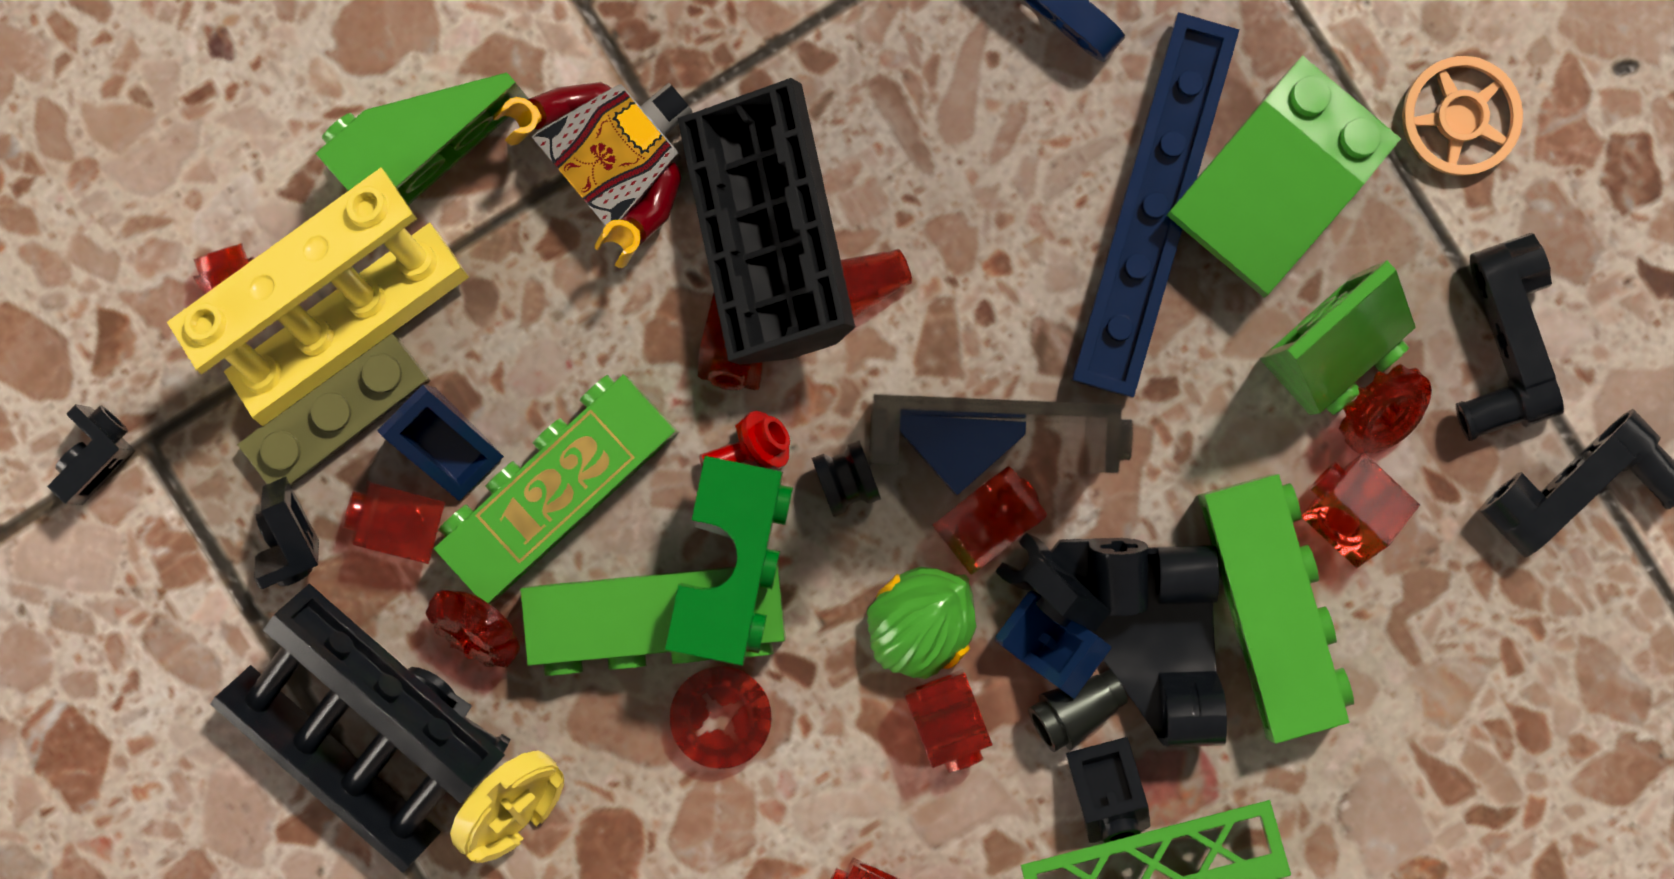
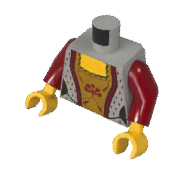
[493,82,693,268]

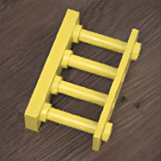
[167,168,469,426]

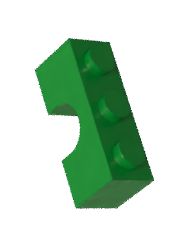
[665,456,793,666]

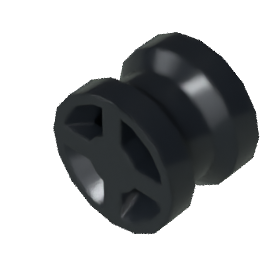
[812,440,881,517]

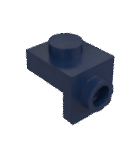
[995,590,1112,699]

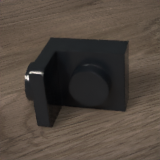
[47,404,135,505]
[254,477,319,589]
[1066,737,1151,843]

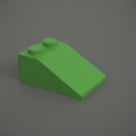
[1167,55,1401,298]
[315,72,529,205]
[1260,260,1416,415]

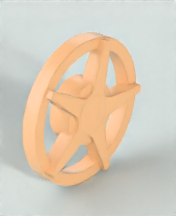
[1402,56,1523,176]

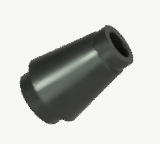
[1028,670,1128,752]

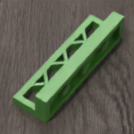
[1020,800,1291,879]

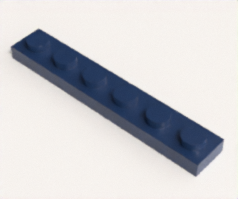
[1071,12,1239,398]

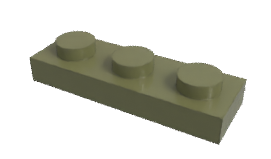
[237,332,431,487]

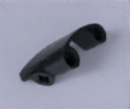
[1050,538,1227,747]

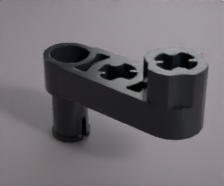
[1455,233,1564,441]
[1480,409,1674,558]

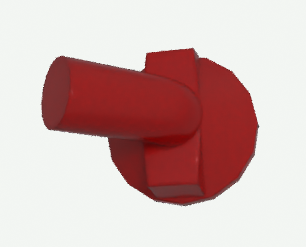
[699,410,790,470]

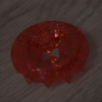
[1338,364,1432,454]
[425,590,520,667]
[670,666,772,769]

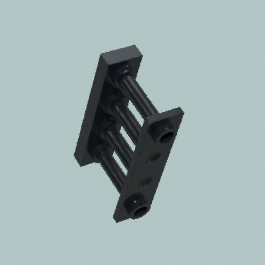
[210,583,505,873]

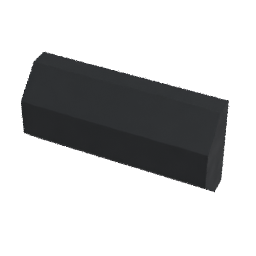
[677,78,856,365]

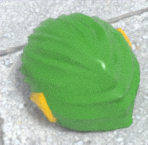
[866,567,977,679]

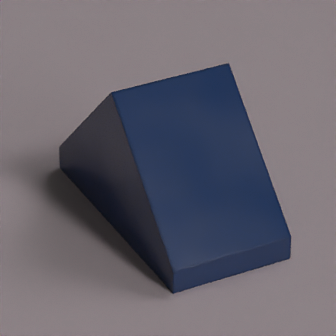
[377,384,504,501]
[896,414,1026,495]

